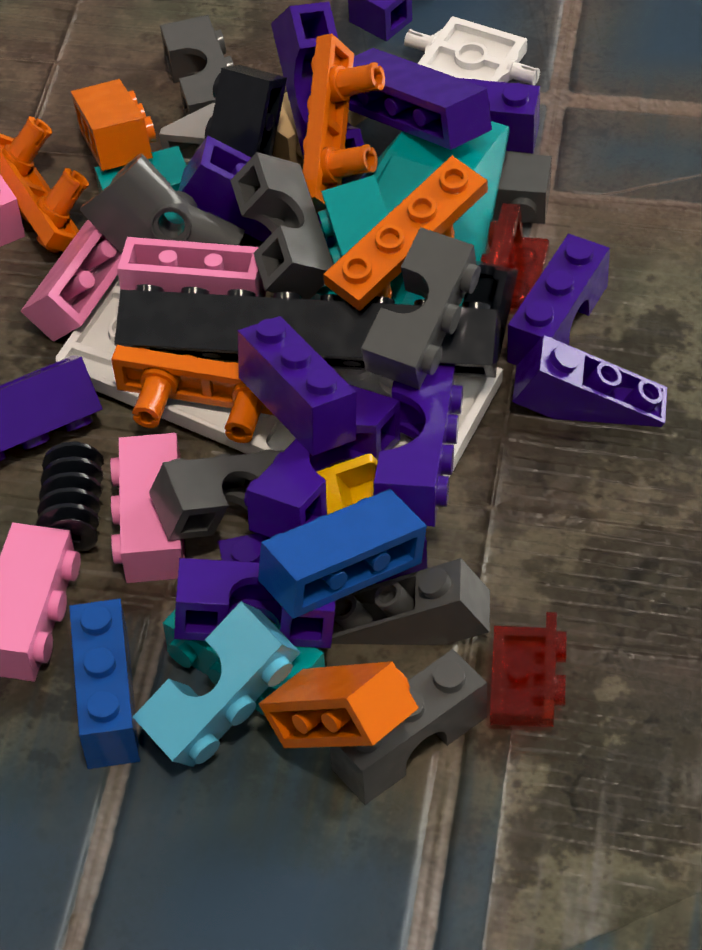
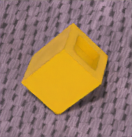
[316,454,378,515]

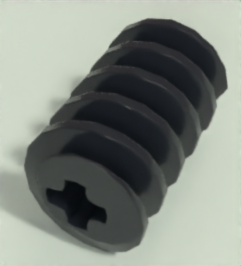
[35,441,104,552]

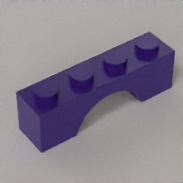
[271,2,364,185]
[374,365,463,527]
[244,385,400,538]

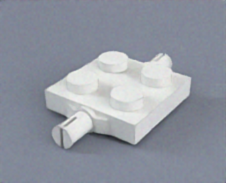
[404,16,540,85]

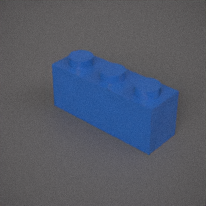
[258,489,427,619]
[69,598,140,769]

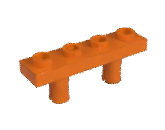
[303,33,385,214]
[0,116,89,253]
[323,155,488,311]
[111,345,274,443]

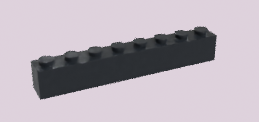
[114,284,501,378]

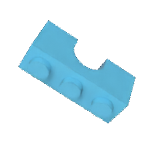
[133,601,301,767]

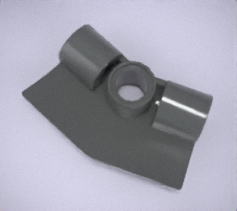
[80,153,245,254]

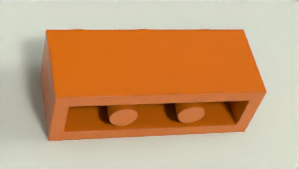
[71,79,156,171]
[258,661,419,748]

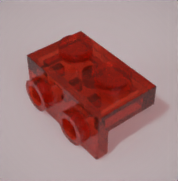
[481,203,550,309]
[490,612,567,727]

